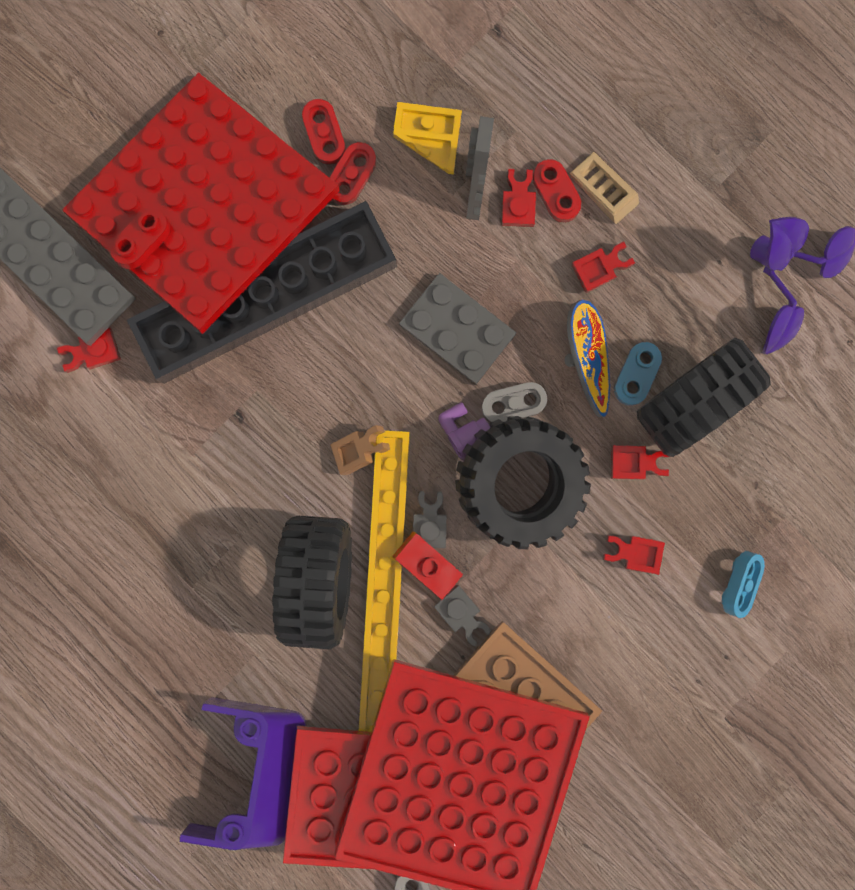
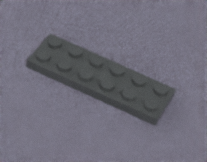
[0,168,136,346]

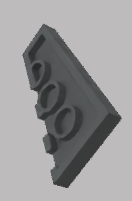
[466,116,494,220]

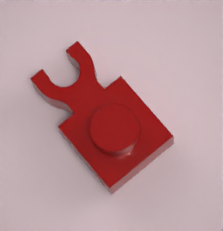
[502,169,536,227]
[571,241,635,293]
[57,327,121,373]
[611,445,669,480]
[603,535,665,575]

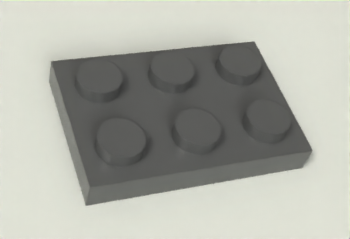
[399,273,516,385]

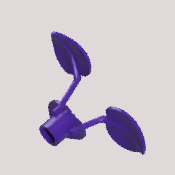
[750,217,855,354]

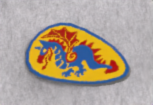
[564,300,610,417]

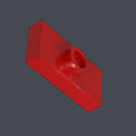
[392,531,463,600]

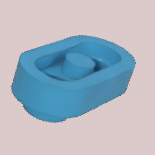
[614,342,662,406]
[722,551,765,618]

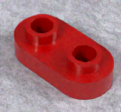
[302,99,345,165]
[329,142,376,205]
[533,159,581,223]
[110,208,170,269]

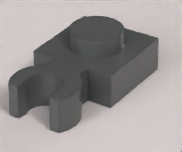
[413,491,447,548]
[434,585,491,646]

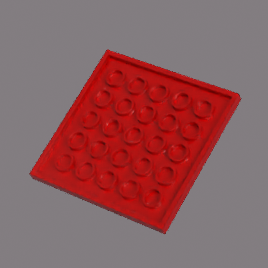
[62,72,340,334]
[334,659,590,890]

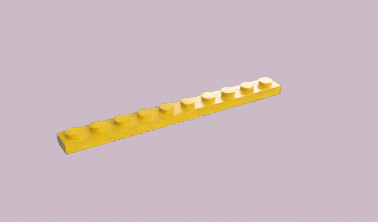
[359,430,410,732]

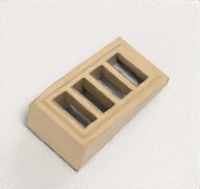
[570,152,639,224]

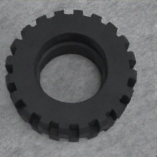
[636,338,771,457]
[455,416,591,550]
[272,515,352,650]

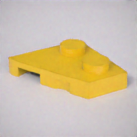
[393,102,462,175]

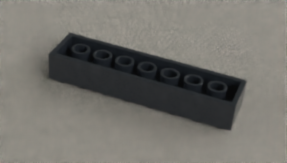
[127,201,397,384]

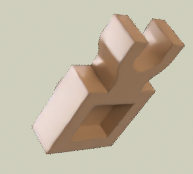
[330,425,390,475]

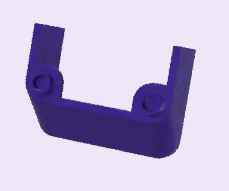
[179,697,307,850]

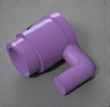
[438,402,490,462]

